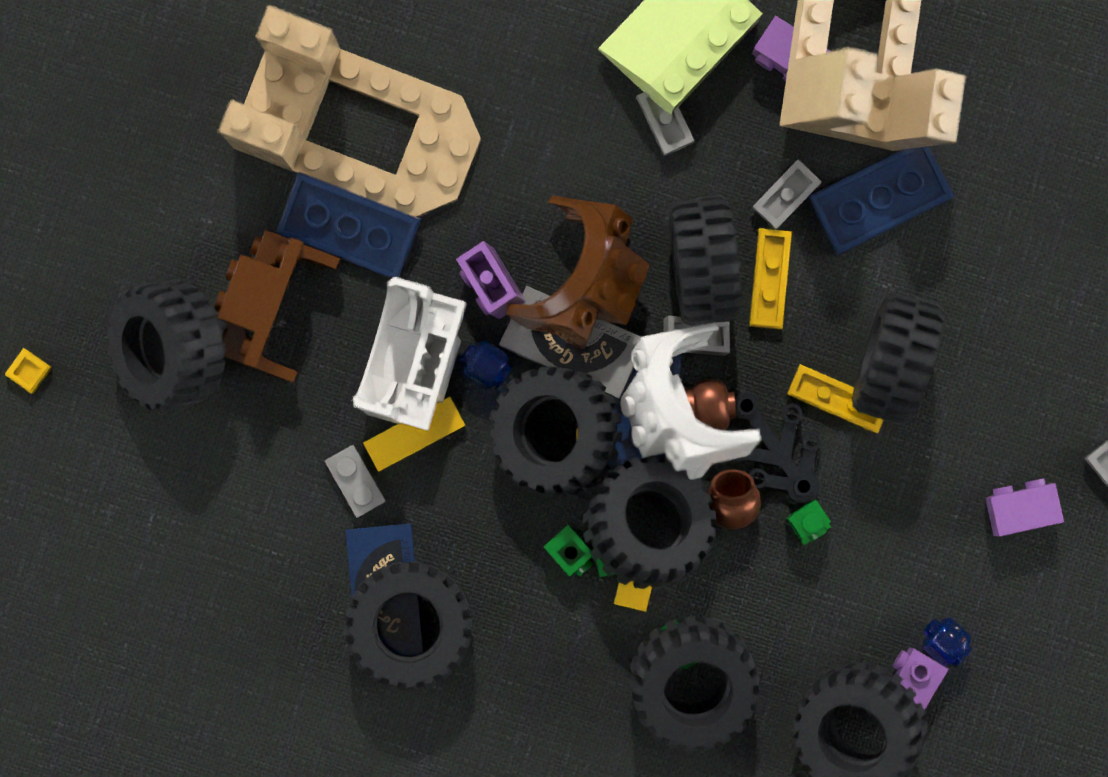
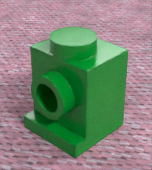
[785,500,831,545]
[543,525,594,577]

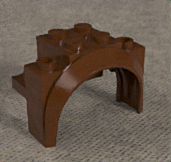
[506,195,650,349]
[214,230,340,383]

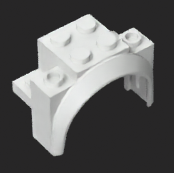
[353,277,467,431]
[621,323,760,480]

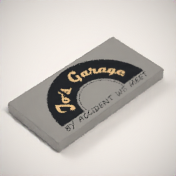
[499,286,641,400]

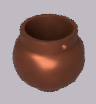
[683,379,736,431]
[707,470,761,530]

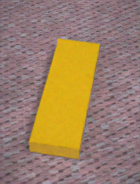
[749,228,792,330]
[786,364,883,434]
[363,397,466,472]

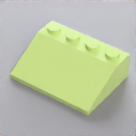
[598,0,763,115]

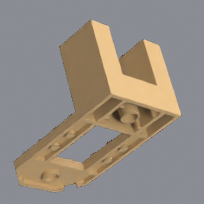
[780,0,965,151]
[219,5,481,217]

